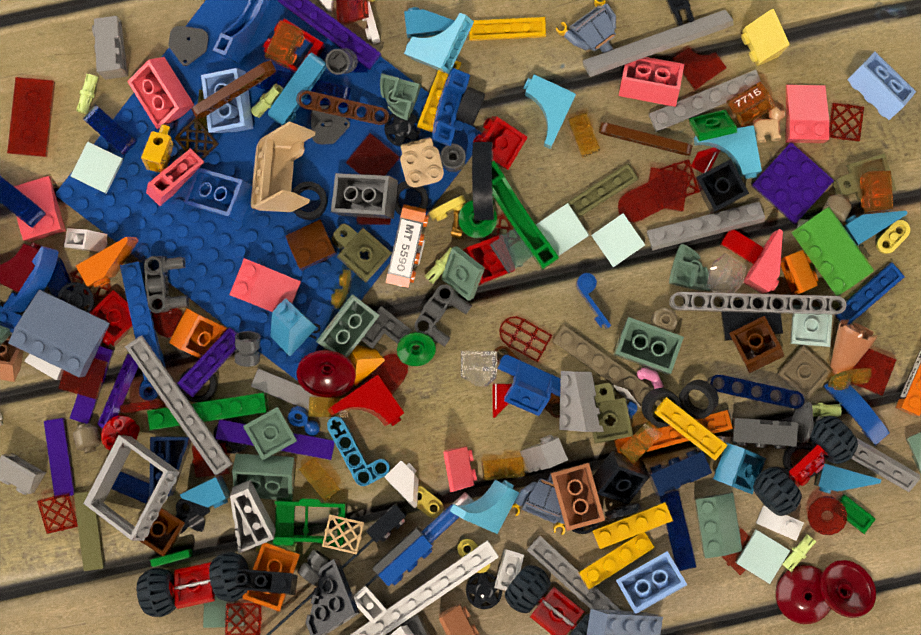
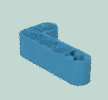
[268,52,327,126]
[327,416,390,486]

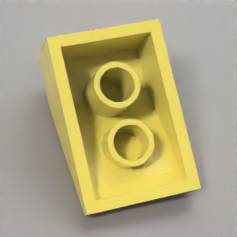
[741,9,790,66]

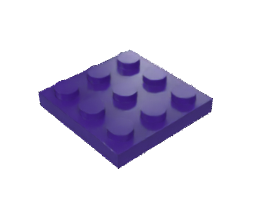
[751,142,834,224]

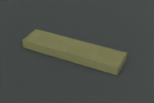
[563,163,639,218]
[74,491,104,571]

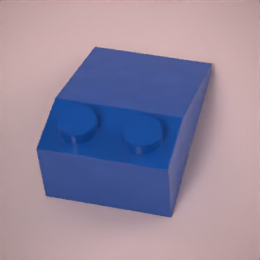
[184,168,252,223]

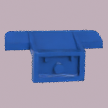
[497,355,561,416]

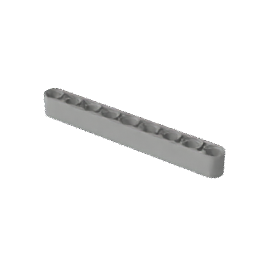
[669,292,846,315]

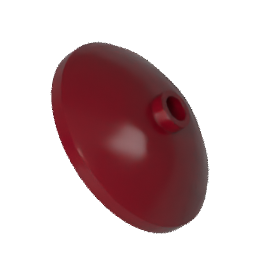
[297,350,356,398]
[820,560,876,618]
[775,565,831,624]

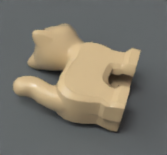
[753,105,785,143]

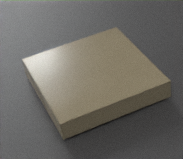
[777,345,832,400]

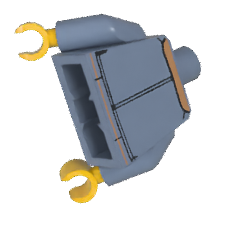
[556,0,616,53]
[509,473,565,535]

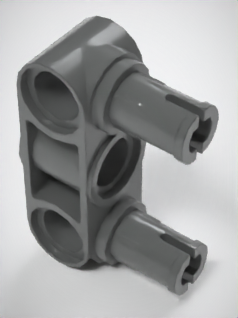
[144,256,189,313]
[415,285,472,347]

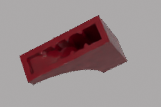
[0,242,42,292]

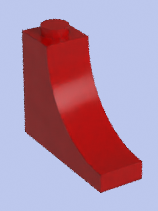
[327,375,404,426]

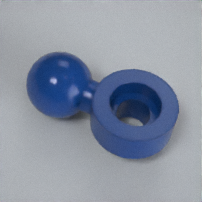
[139,380,158,401]
[288,406,320,436]

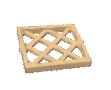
[322,515,364,554]

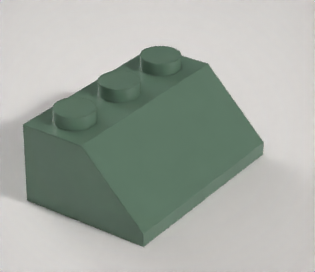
[316,294,380,358]
[613,317,684,375]
[232,454,295,501]
[694,492,742,559]

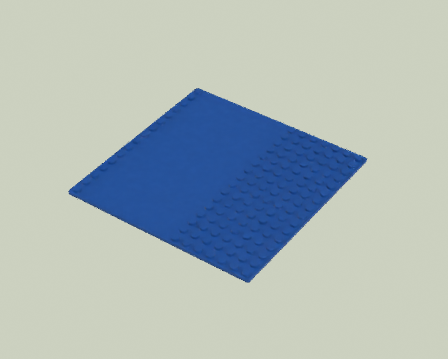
[56,0,482,380]

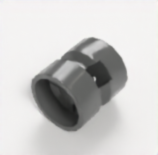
[325,48,358,75]
[440,144,466,172]
[234,331,261,367]
[297,549,331,586]

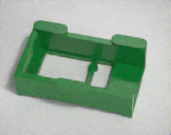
[273,498,347,547]

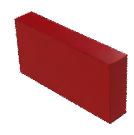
[720,230,764,264]

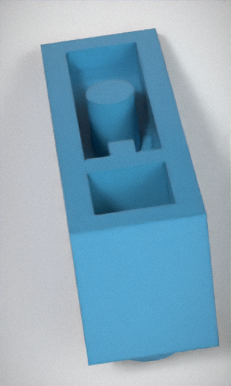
[404,7,454,39]
[843,211,908,245]
[814,463,881,493]

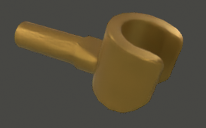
[451,211,463,239]

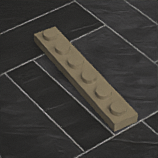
[553,326,653,405]

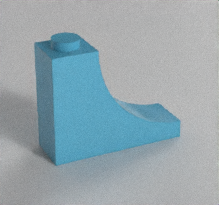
[404,13,474,74]
[523,75,576,149]
[693,125,762,179]
[450,480,519,534]

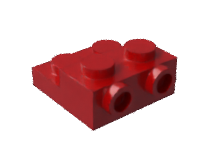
[473,116,528,170]
[463,235,515,286]
[90,290,133,346]

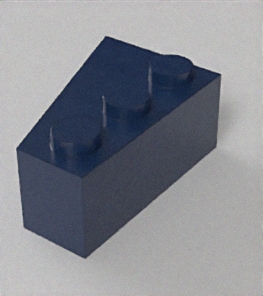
[149,436,192,497]
[648,449,712,497]

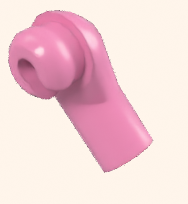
[637,367,664,389]

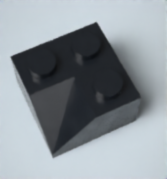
[696,159,749,214]
[593,451,650,504]

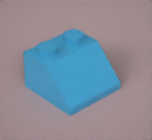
[270,298,317,356]
[713,443,766,494]
[180,475,231,508]

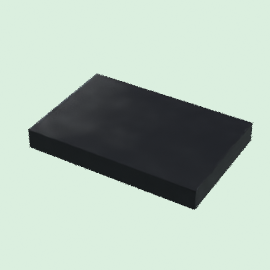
[719,298,783,341]

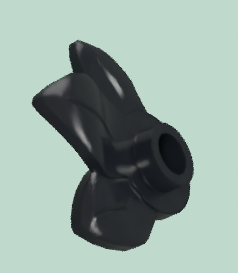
[176,498,210,534]

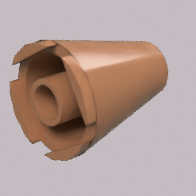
[830,320,877,376]

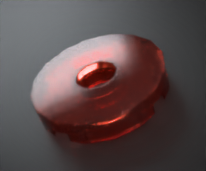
[808,496,847,535]

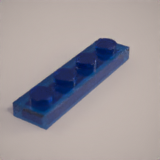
[659,490,697,571]

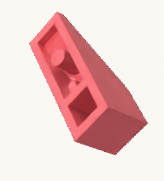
[146,148,204,206]

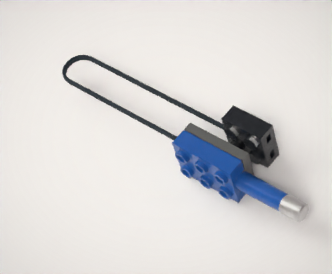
[266,492,474,635]

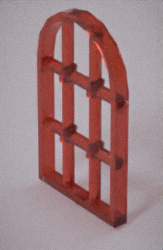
[499,316,553,362]

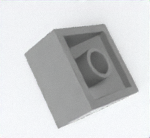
[0,453,46,495]

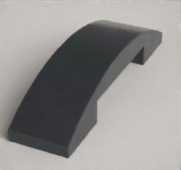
[472,142,494,220]

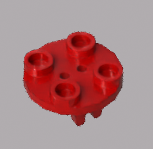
[101,415,140,451]

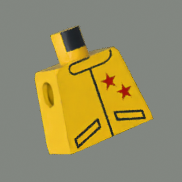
[141,125,174,173]

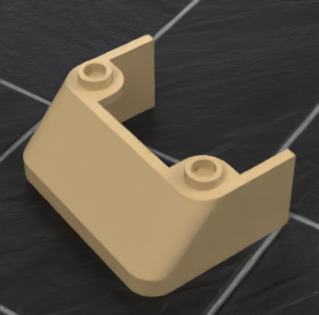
[251,121,315,212]

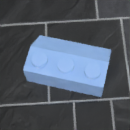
[847,52,916,120]
[201,68,254,133]
[616,551,687,614]

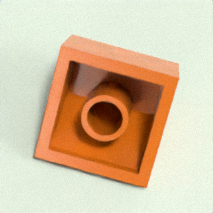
[780,250,818,295]
[169,308,227,358]

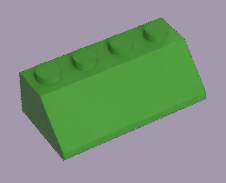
[791,207,874,296]

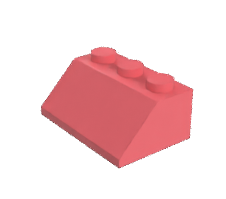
[127,57,194,130]
[619,57,684,107]

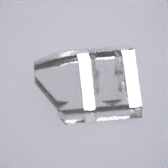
[706,253,747,293]
[461,351,497,387]

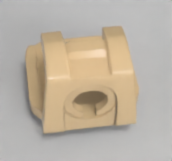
[400,138,444,187]

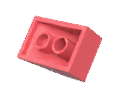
[785,85,829,143]
[12,176,66,242]
[743,229,783,294]
[229,259,301,312]
[443,446,477,492]

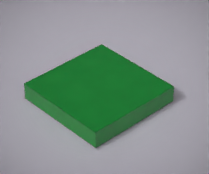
[689,110,737,142]

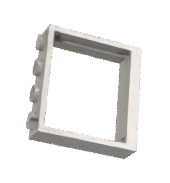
[83,435,179,541]

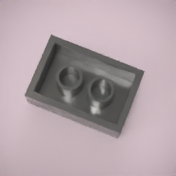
[331,173,398,219]

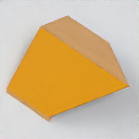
[348,345,385,386]

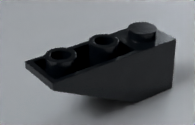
[232,569,298,595]

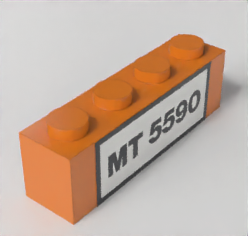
[386,204,429,288]
[895,349,921,416]

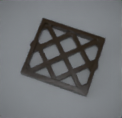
[174,117,219,160]

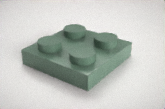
[441,246,485,301]
[243,407,297,461]

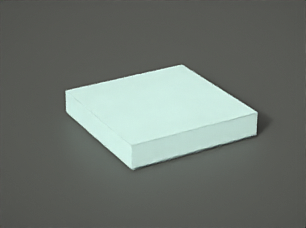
[71,142,123,194]
[536,203,590,256]
[591,214,645,267]
[790,305,833,347]
[735,529,790,584]

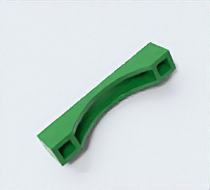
[492,161,559,270]
[147,393,269,430]

